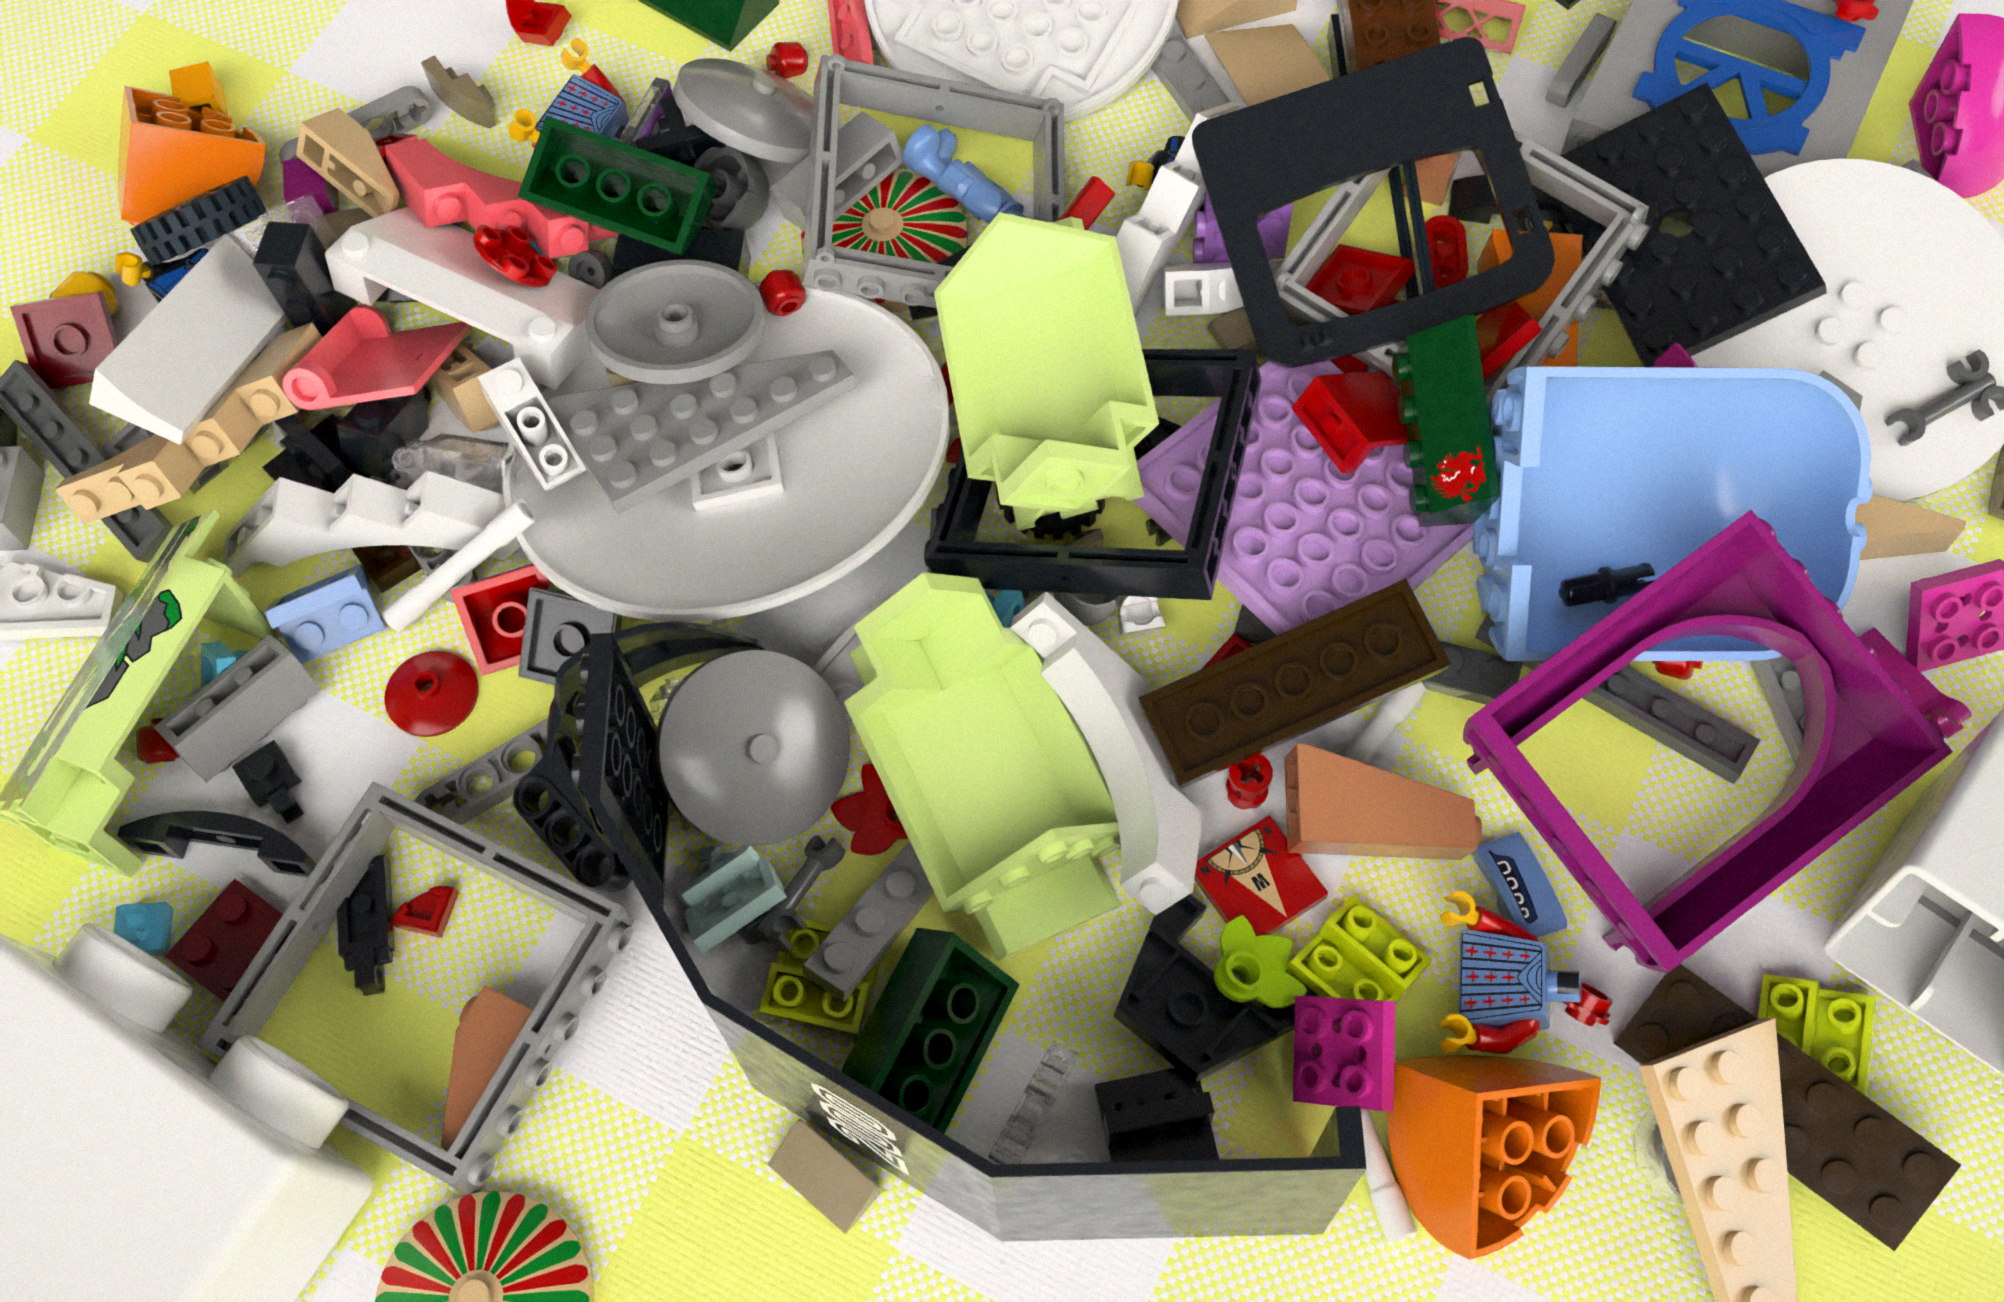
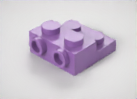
[1193,193,1293,263]

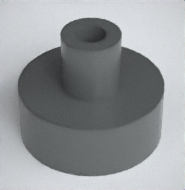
[568,249,614,289]

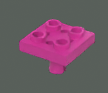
[1905,559,2004,672]
[1293,995,1395,1111]

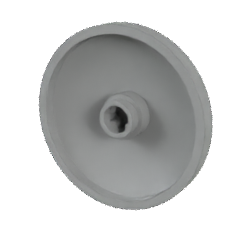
[673,58,813,164]
[585,260,765,384]
[655,650,850,847]

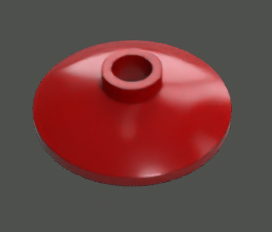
[384,651,479,737]

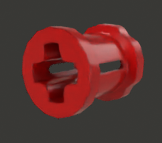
[1225,754,1273,810]

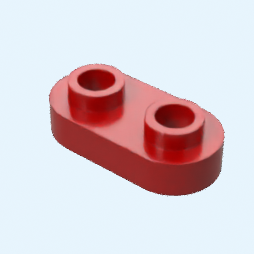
[1425,215,1469,290]

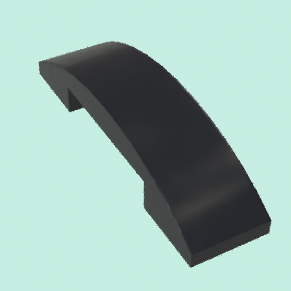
[1448,175,1570,225]
[117,811,317,877]

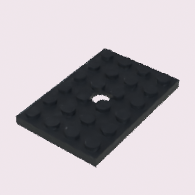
[1556,82,1827,367]

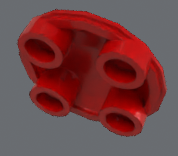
[472,225,558,288]

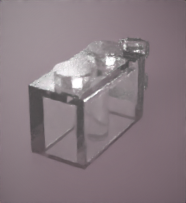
[390,433,521,495]

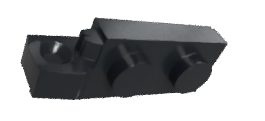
[335,854,395,996]

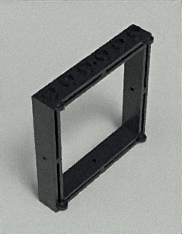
[924,349,1262,600]

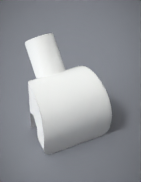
[1118,596,1166,636]

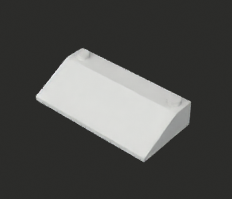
[325,206,600,390]

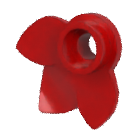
[831,764,908,856]

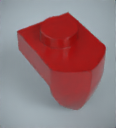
[506,0,572,46]

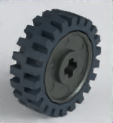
[130,176,267,265]

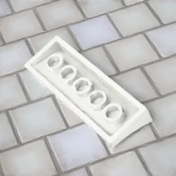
[89,234,288,445]

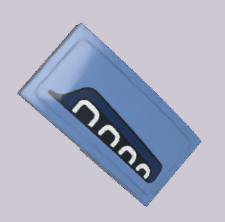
[1474,832,1567,938]

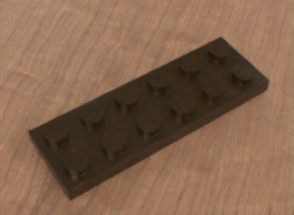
[1139,579,1451,789]
[1613,963,1961,1252]

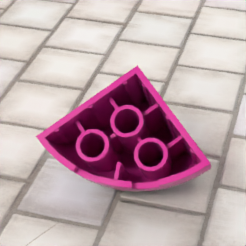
[1909,13,2004,199]

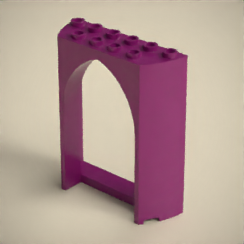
[1463,510,1953,973]

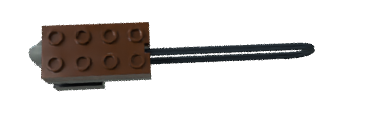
[1327,0,1441,300]

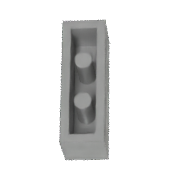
[770,111,904,232]
[154,635,321,783]

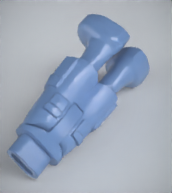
[903,124,1027,224]

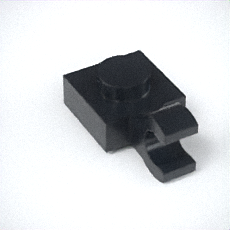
[232,740,304,825]

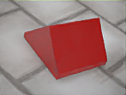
[450,564,556,676]

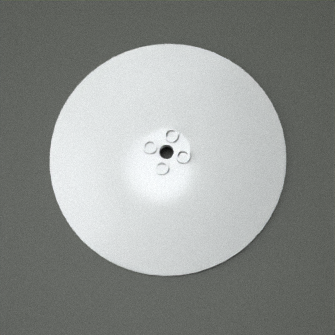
[503,282,950,622]

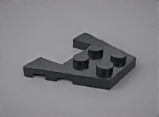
[1113,894,1319,1083]

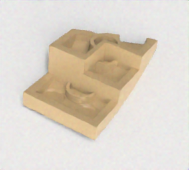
[1204,24,1330,107]

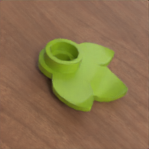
[1214,915,1307,1008]

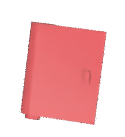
[283,304,472,410]

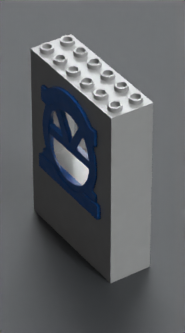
[1560,0,1914,227]

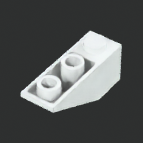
[1162,260,1285,316]
[478,357,587,492]

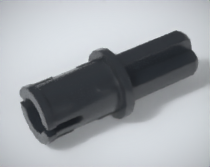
[1558,562,1655,607]

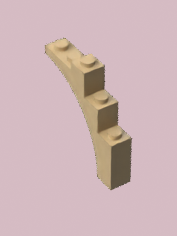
[55,322,323,525]

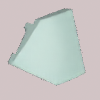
[676,845,787,954]

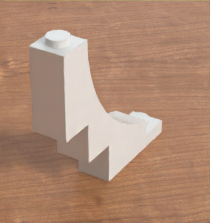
[1116,101,1245,317]
[222,470,521,579]
[1010,591,1203,916]

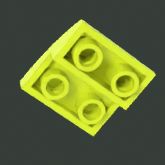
[1285,895,1433,1020]
[759,918,882,1035]
[1757,974,1877,1097]

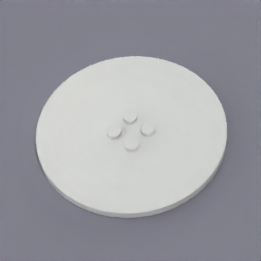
[864,0,1179,123]
[1691,158,2004,503]

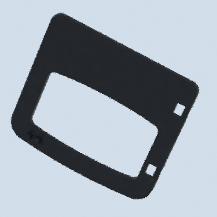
[1192,36,1555,368]

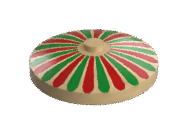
[801,170,968,313]
[375,1191,594,1302]

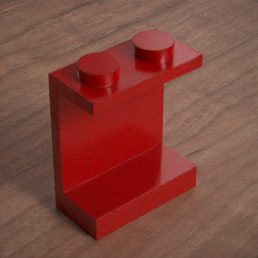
[1291,371,1408,474]

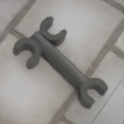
[1885,349,2004,446]
[736,835,846,951]

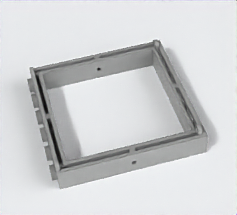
[801,54,1065,308]
[1273,130,1650,432]
[196,781,634,1195]

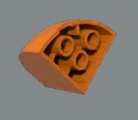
[118,85,266,226]
[1387,1055,1601,1260]

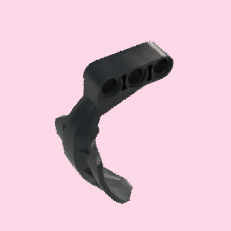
[513,622,765,892]

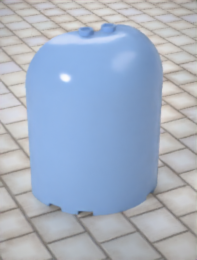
[1472,366,1872,661]

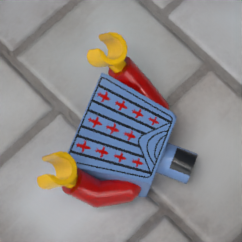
[509,38,640,149]
[1437,891,1582,1054]

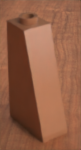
[1284,744,1482,860]

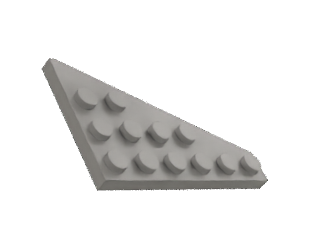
[545,350,857,515]

